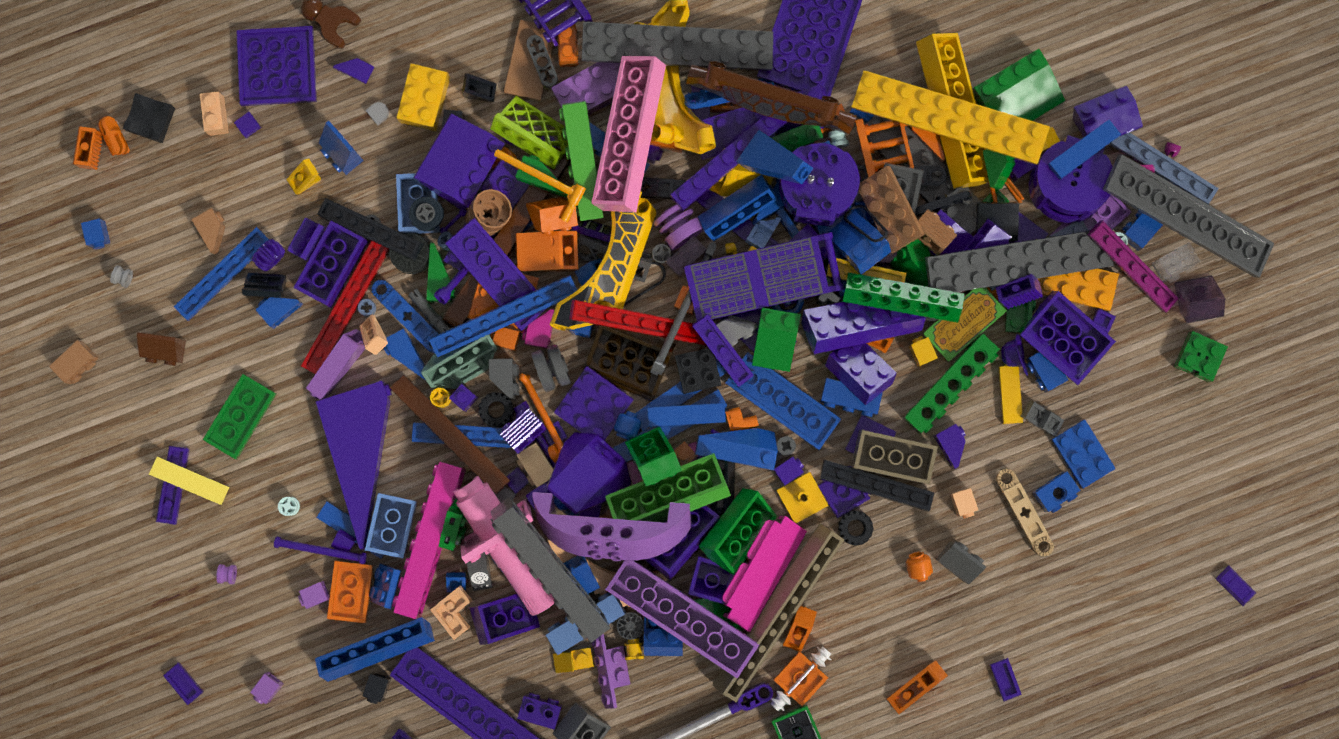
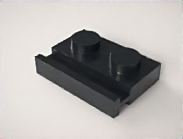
[242,272,287,298]

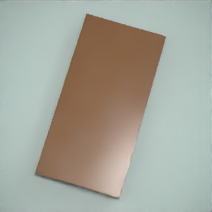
[504,19,556,102]

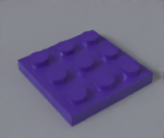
[554,366,634,441]

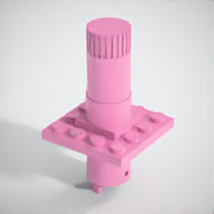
[453,476,554,616]

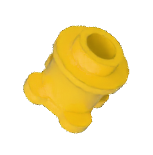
[624,638,644,660]

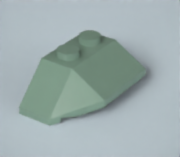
[421,334,497,389]

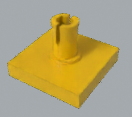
[776,472,829,523]

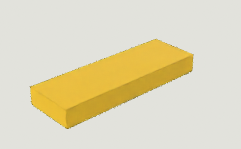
[998,366,1023,424]

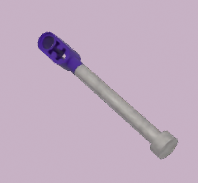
[657,683,773,739]

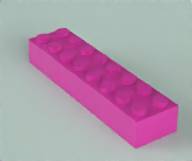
[392,462,466,619]

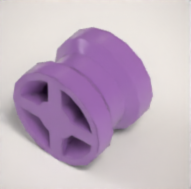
[217,564,237,584]

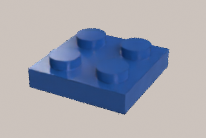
[370,563,401,609]

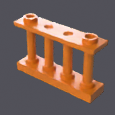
[855,119,914,178]

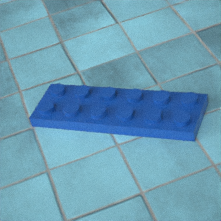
[725,352,841,450]

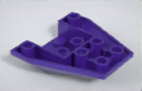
[546,432,631,515]

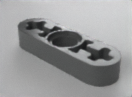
[527,35,558,89]

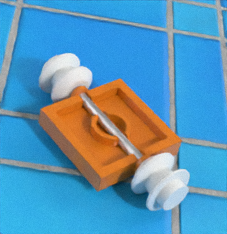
[771,646,832,712]

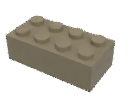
[851,429,938,485]

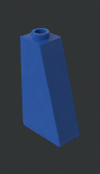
[736,130,813,184]

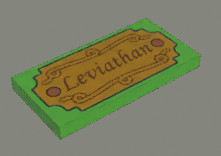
[923,287,1006,362]

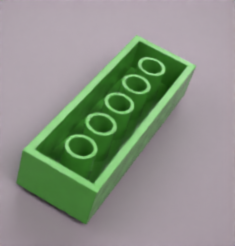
[559,100,603,221]
[605,453,731,522]

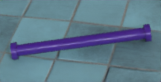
[274,536,367,564]

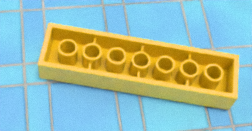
[916,33,989,189]

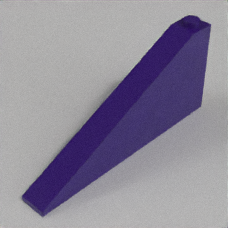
[316,381,392,549]

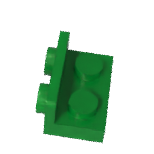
[1005,299,1036,333]

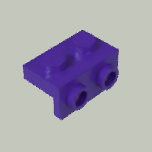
[287,218,326,261]

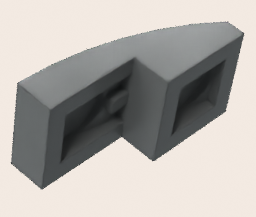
[1021,400,1064,437]

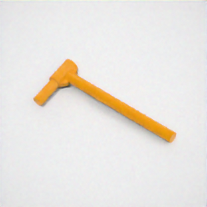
[494,149,586,223]

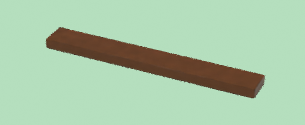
[390,375,510,495]

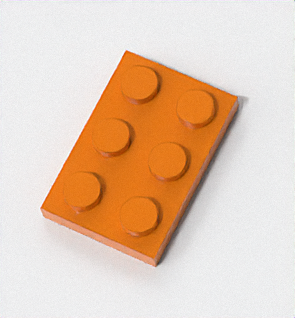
[327,561,374,623]

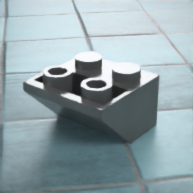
[489,359,520,400]
[936,541,986,584]

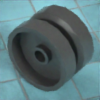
[531,344,571,392]

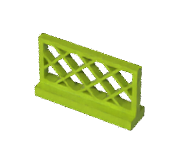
[490,96,569,169]

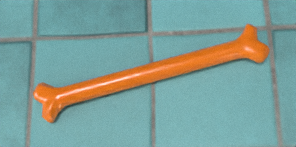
[519,373,563,455]

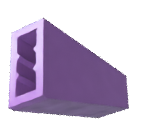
[306,329,365,400]

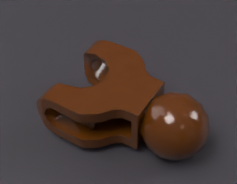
[301,0,362,49]

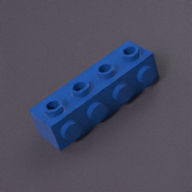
[698,174,778,242]

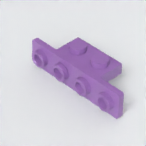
[591,633,630,709]

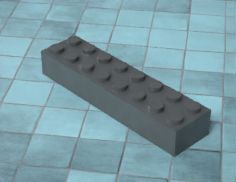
[490,497,610,643]

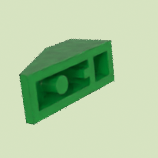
[515,155,568,199]
[426,243,456,303]

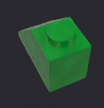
[983,149,1015,190]

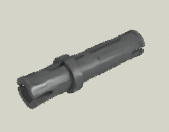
[408,289,450,334]

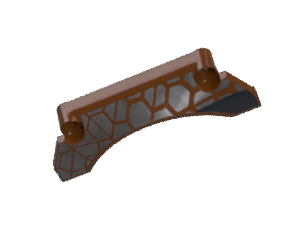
[686,61,857,135]

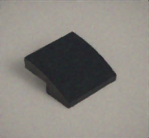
[976,202,1019,242]

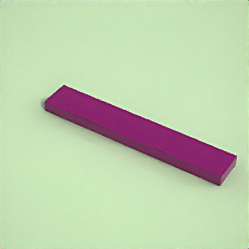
[1087,220,1179,313]

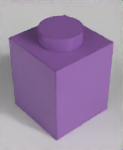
[298,581,330,609]
[250,672,284,704]

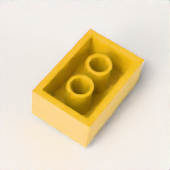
[397,64,450,132]

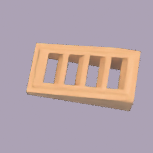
[359,314,388,355]

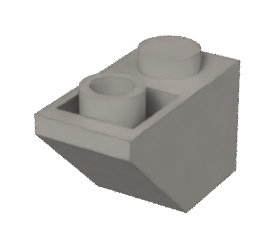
[716,315,758,346]

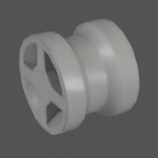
[110,265,133,288]

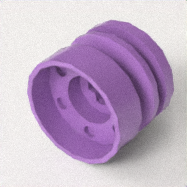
[653,205,704,251]

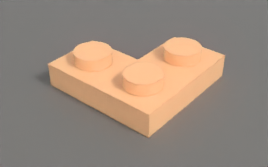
[430,585,473,640]

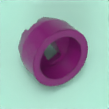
[1164,142,1181,157]

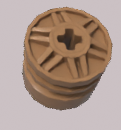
[464,189,512,236]

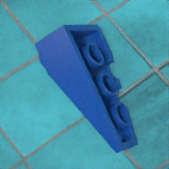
[695,428,778,470]

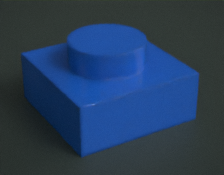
[446,572,466,592]

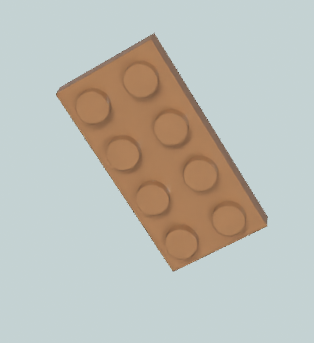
[858,166,925,253]

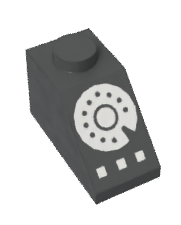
[467,552,493,591]

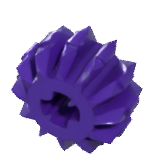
[252,239,285,271]

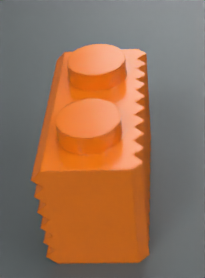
[557,24,579,67]
[73,126,103,170]

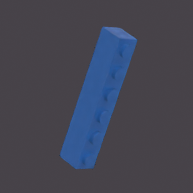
[315,617,435,682]

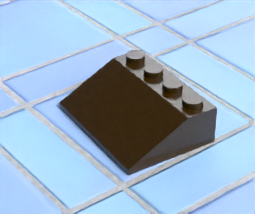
[583,325,676,401]

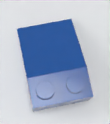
[319,121,364,175]
[828,211,891,275]

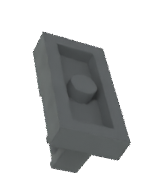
[816,283,841,306]

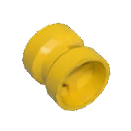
[430,388,451,408]

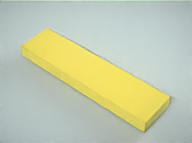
[149,457,230,505]

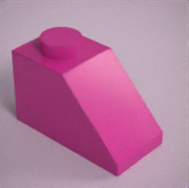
[522,309,554,349]

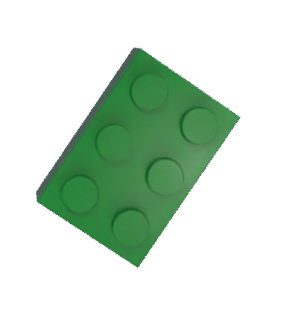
[625,427,682,486]

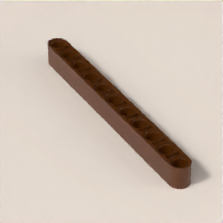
[443,147,571,327]

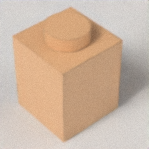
[950,488,978,519]

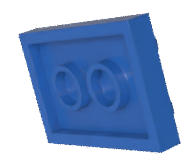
[1051,419,1116,489]

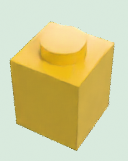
[909,336,938,367]

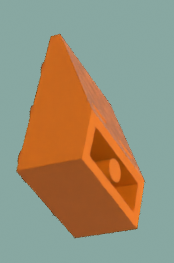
[516,231,578,272]

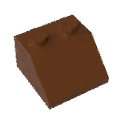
[137,332,186,366]

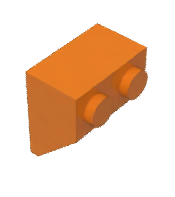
[526,197,578,234]

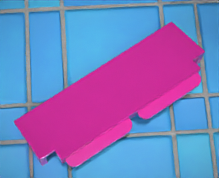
[722,516,807,632]

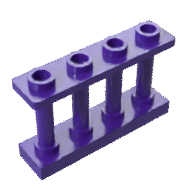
[519,0,593,47]

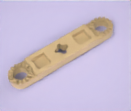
[996,469,1054,557]

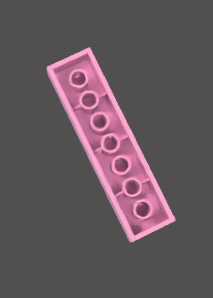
[591,56,666,213]

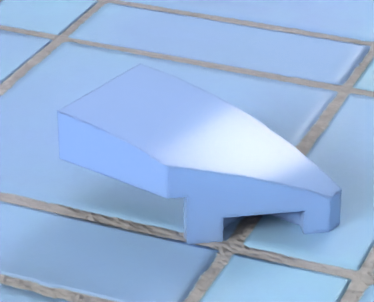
[745,217,782,249]

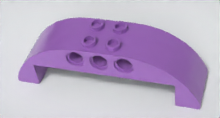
[532,492,691,561]

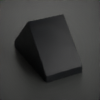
[462,73,497,102]

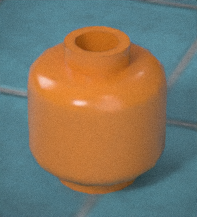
[906,551,933,582]

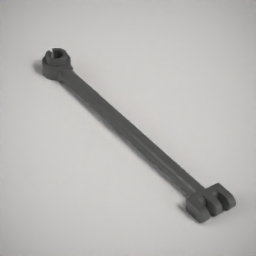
[650,242,716,375]

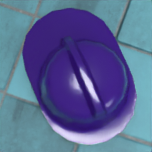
[1001,334,1028,376]

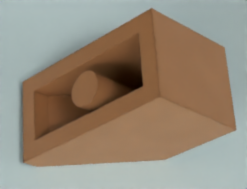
[191,208,225,255]

